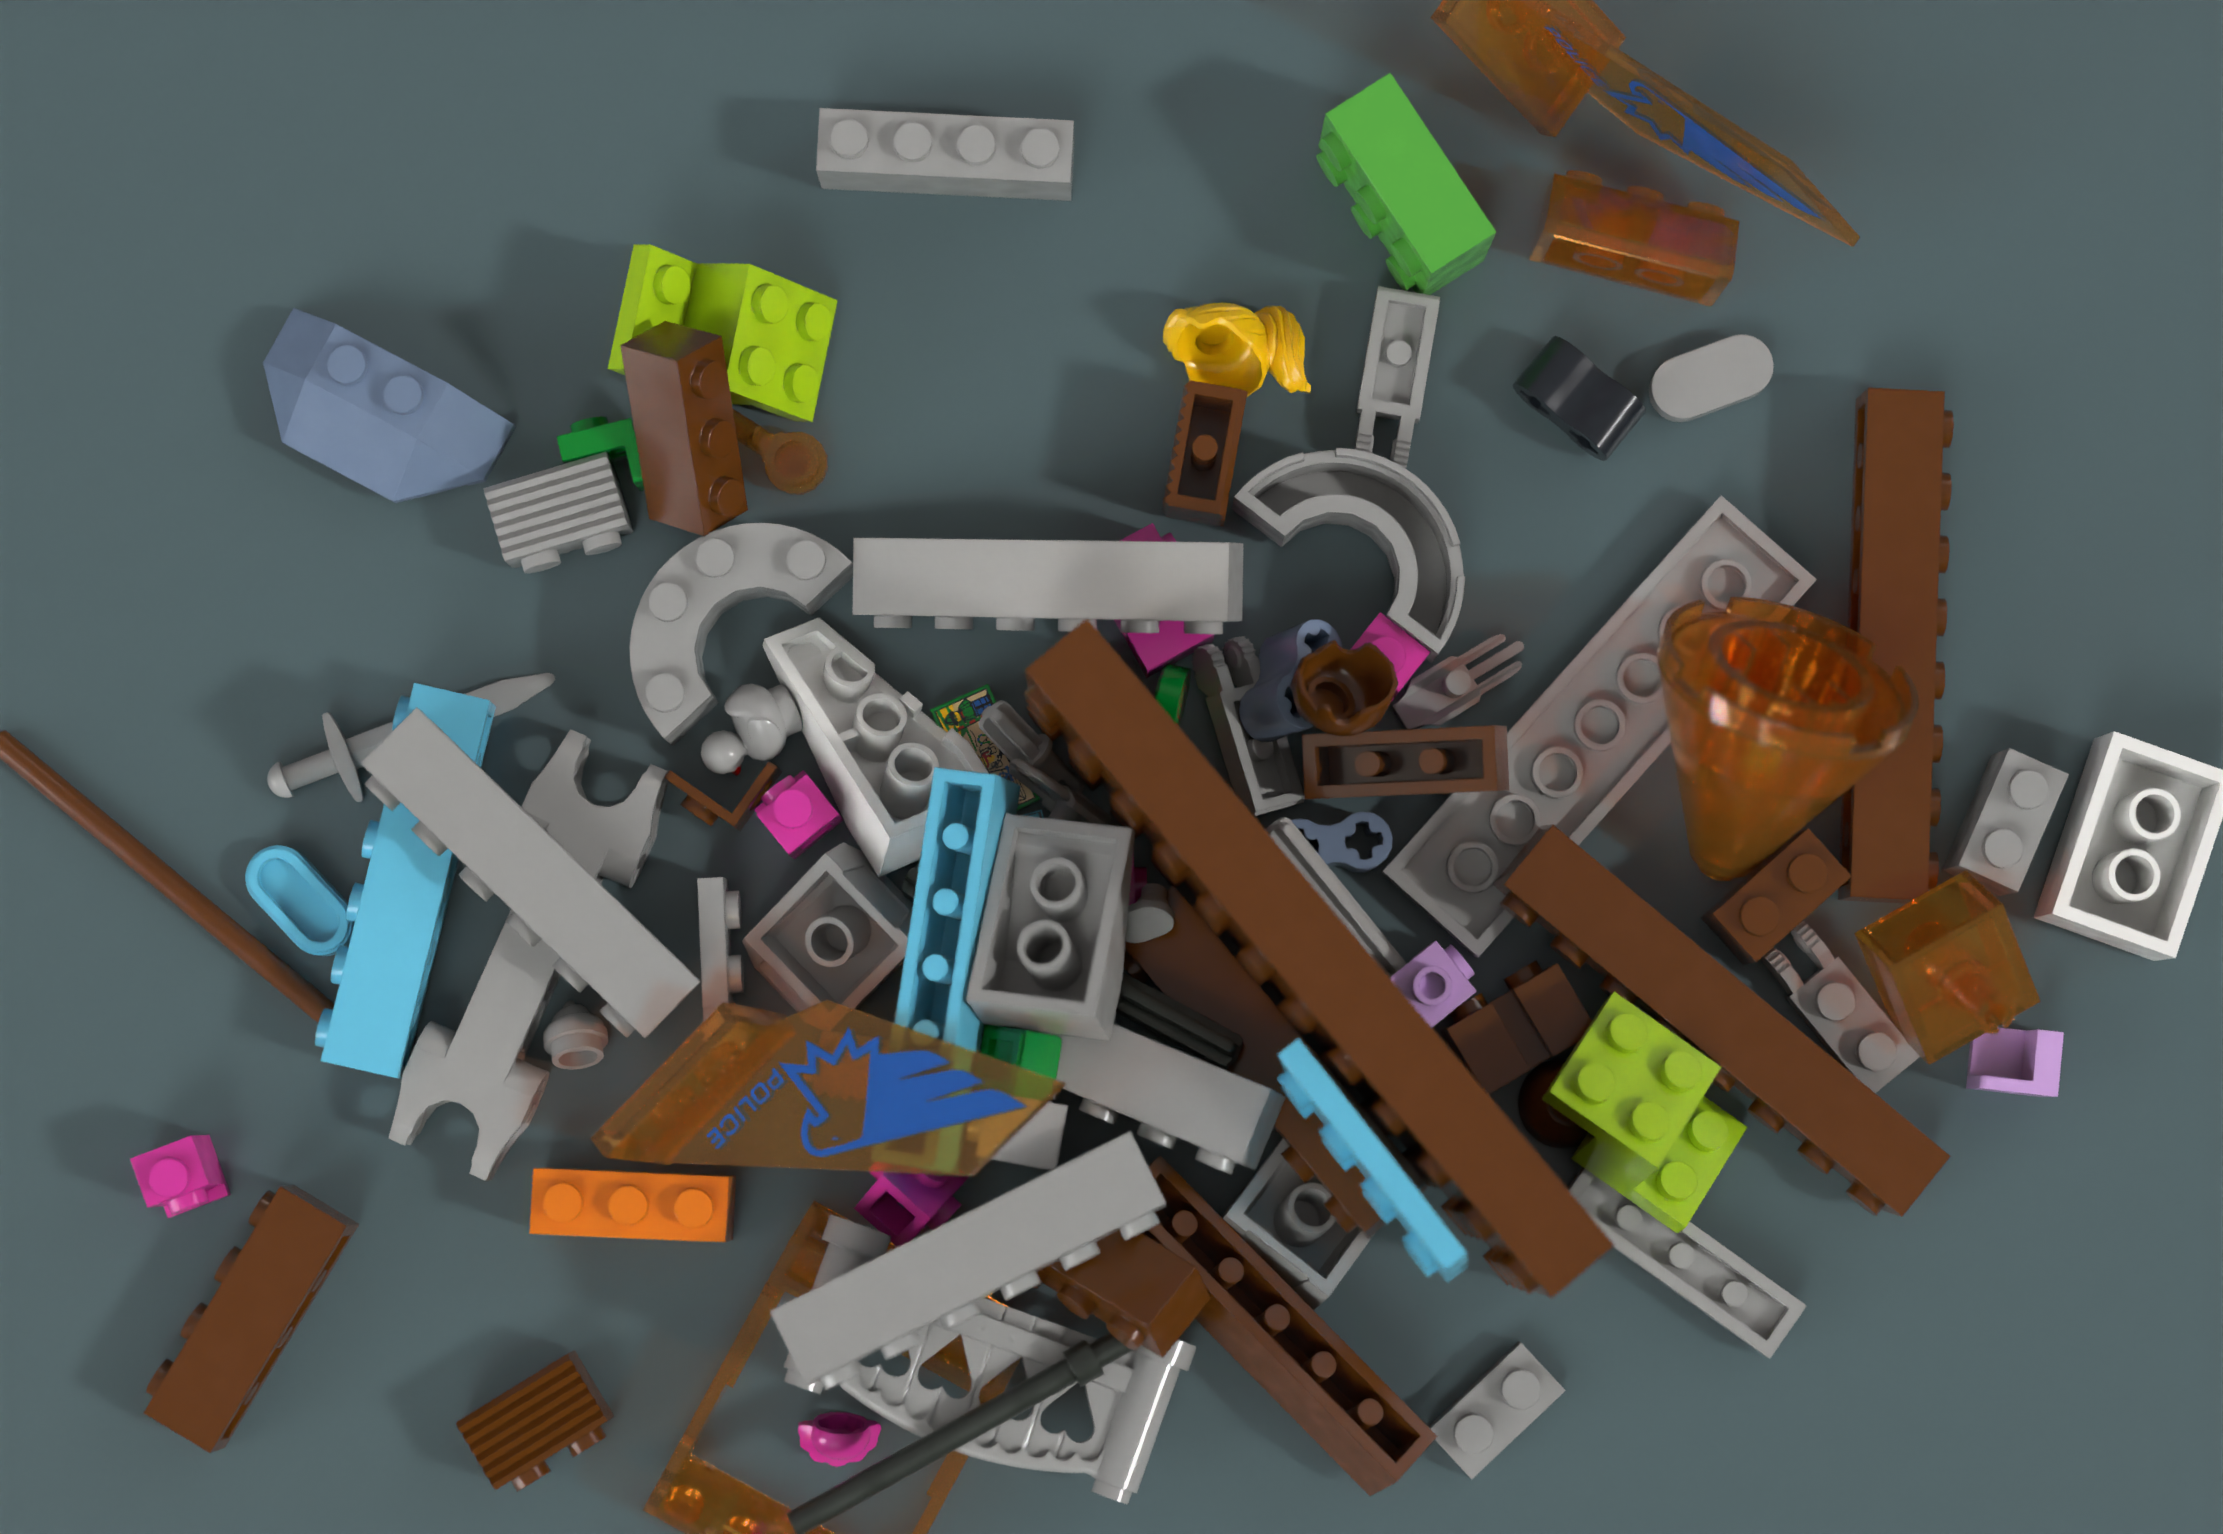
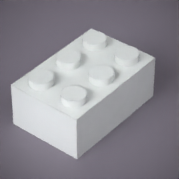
[2033,731,2223,961]

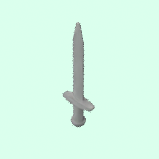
[267,673,555,802]

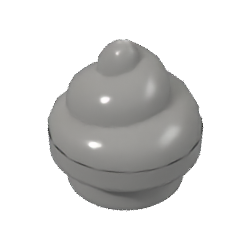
[543,1000,608,1070]

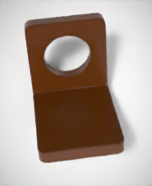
[664,761,782,831]

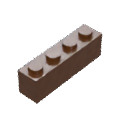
[143,1185,359,1453]

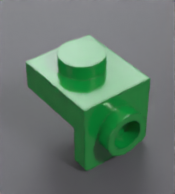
[556,416,644,492]

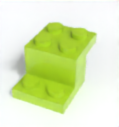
[608,244,838,422]
[1542,992,1747,1234]

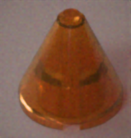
[1657,597,1919,881]

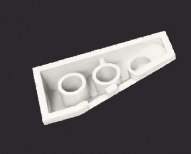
[762,617,989,877]

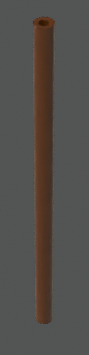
[0,730,334,1023]

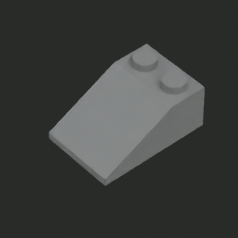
[966,813,1135,1041]

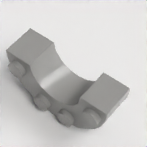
[1231,448,1465,663]
[630,523,853,746]

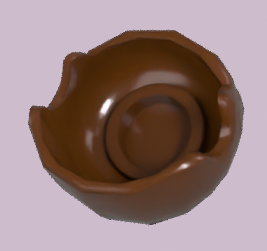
[1290,640,1398,736]

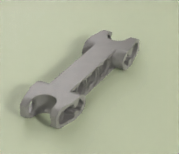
[388,729,669,1181]

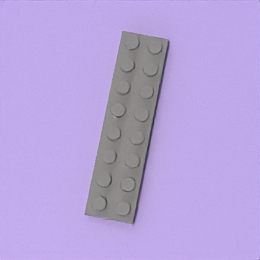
[1381,495,1817,958]

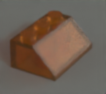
[1529,170,1739,307]

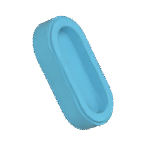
[245,845,355,956]

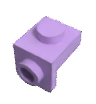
[1390,940,1477,1027]

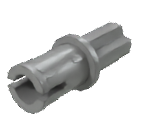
[978,700,1084,793]

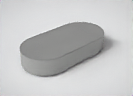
[1649,334,1774,422]

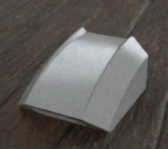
[742,842,913,1032]
[1222,1138,1376,1310]

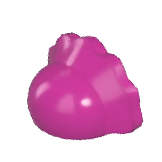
[798,1412,881,1467]

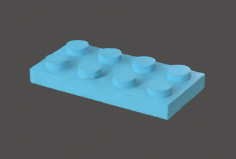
[1277,1038,1468,1283]

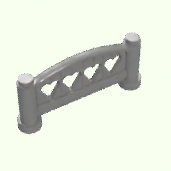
[784,1214,1197,1505]

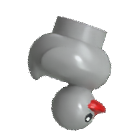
[700,683,802,776]

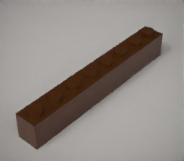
[1838,387,1954,904]
[1493,824,1951,1217]

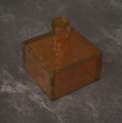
[1854,870,2041,1065]

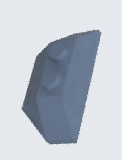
[263,308,516,503]

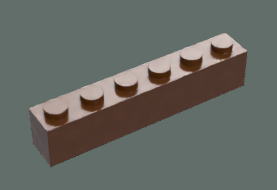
[1123,885,1427,1239]
[1142,1156,1437,1496]

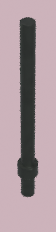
[786,1333,1142,1534]

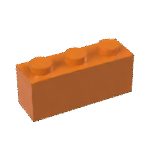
[529,1167,736,1243]

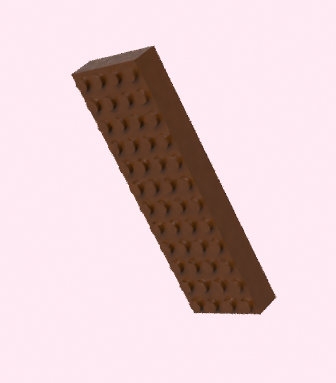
[1024,618,1614,1298]

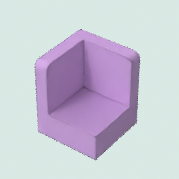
[1966,1025,2064,1097]

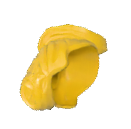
[1163,303,1311,397]

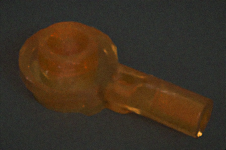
[733,409,828,495]

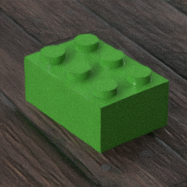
[1316,73,1496,295]

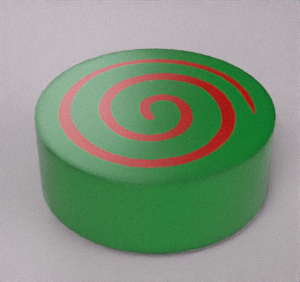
[1154,664,1191,727]

